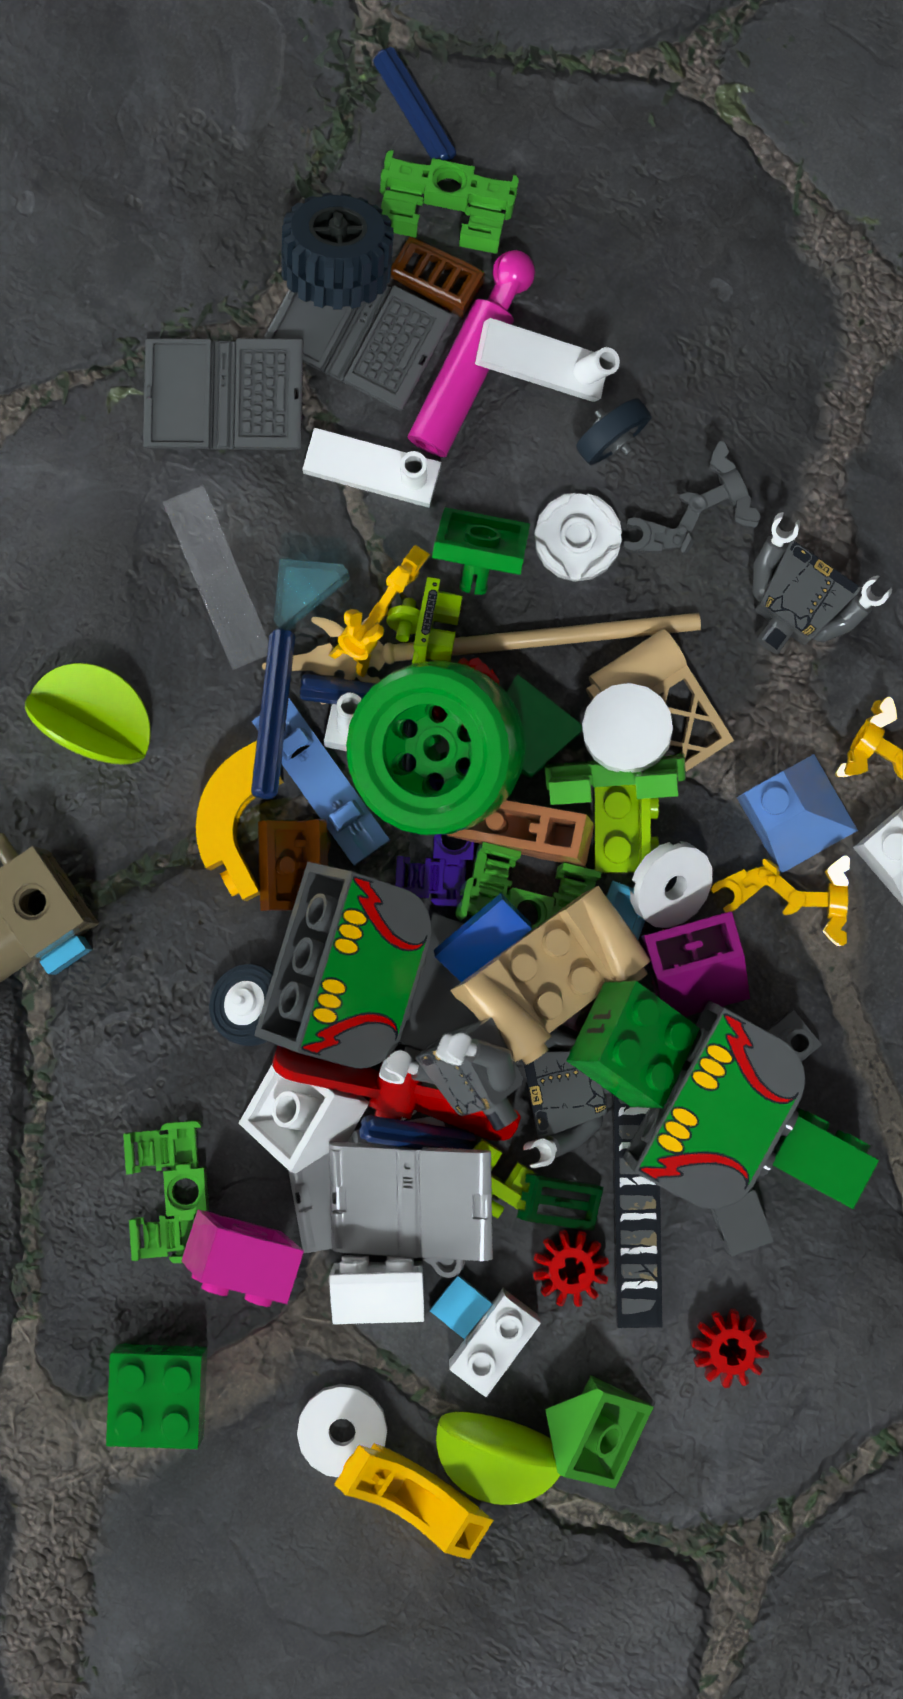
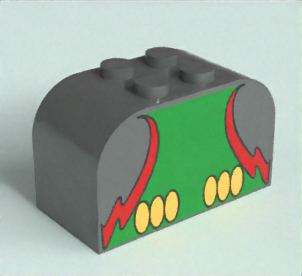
[254,862,431,1068]
[623,1000,805,1209]

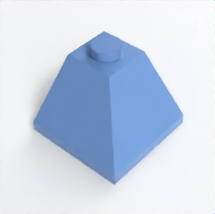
[736,754,858,874]

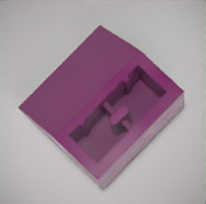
[639,911,750,1017]

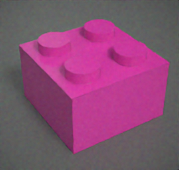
[181,1209,304,1307]

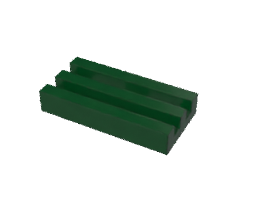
[517,1173,604,1231]

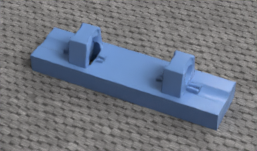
[252,698,390,866]

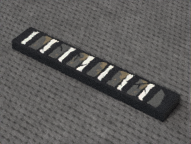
[613,1095,663,1328]

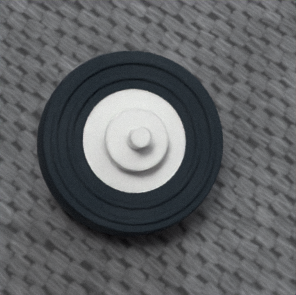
[209,964,274,1046]

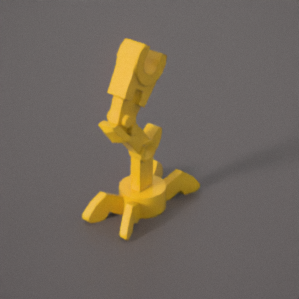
[328,545,431,678]
[835,697,903,780]
[710,856,850,946]

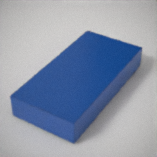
[434,893,532,982]

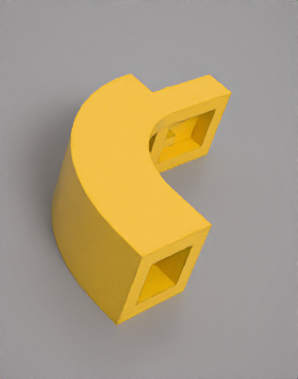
[196,741,284,901]
[334,1443,494,1559]

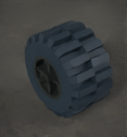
[281,193,394,310]

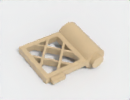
[586,629,734,772]

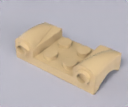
[451,886,650,1065]

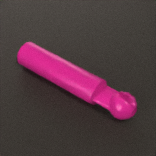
[407,250,536,458]

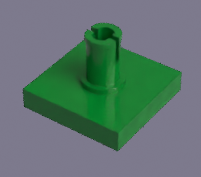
[432,507,530,595]

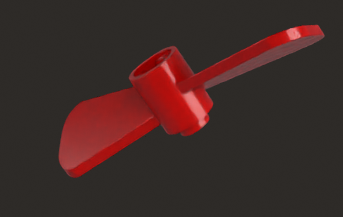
[272,1045,521,1141]

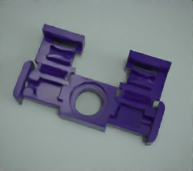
[395,769,474,907]

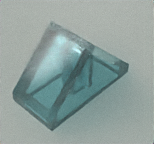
[274,559,350,630]

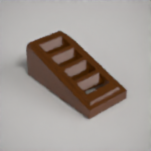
[391,236,485,319]

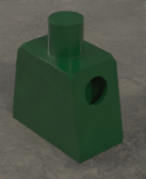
[506,674,583,779]

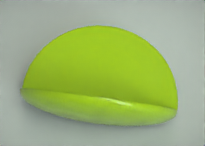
[25,663,151,765]
[436,1412,560,1505]

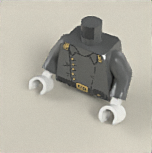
[752,512,892,654]
[379,1017,523,1131]
[523,1028,610,1168]

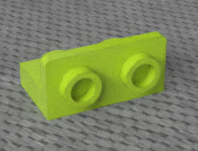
[593,784,659,873]

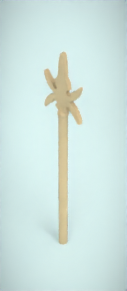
[262,611,701,705]

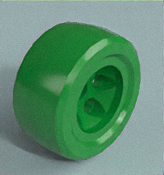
[346,661,526,835]

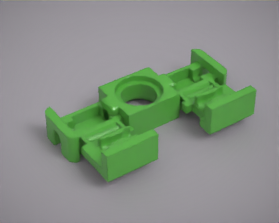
[380,150,519,254]
[545,753,686,805]
[456,842,602,935]
[123,1120,209,1263]

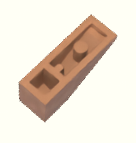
[447,800,594,867]

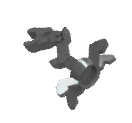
[623,441,761,555]

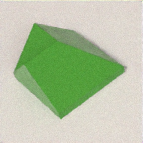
[545,1375,654,1489]

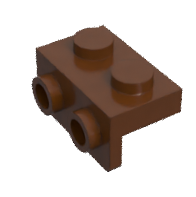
[258,819,331,911]

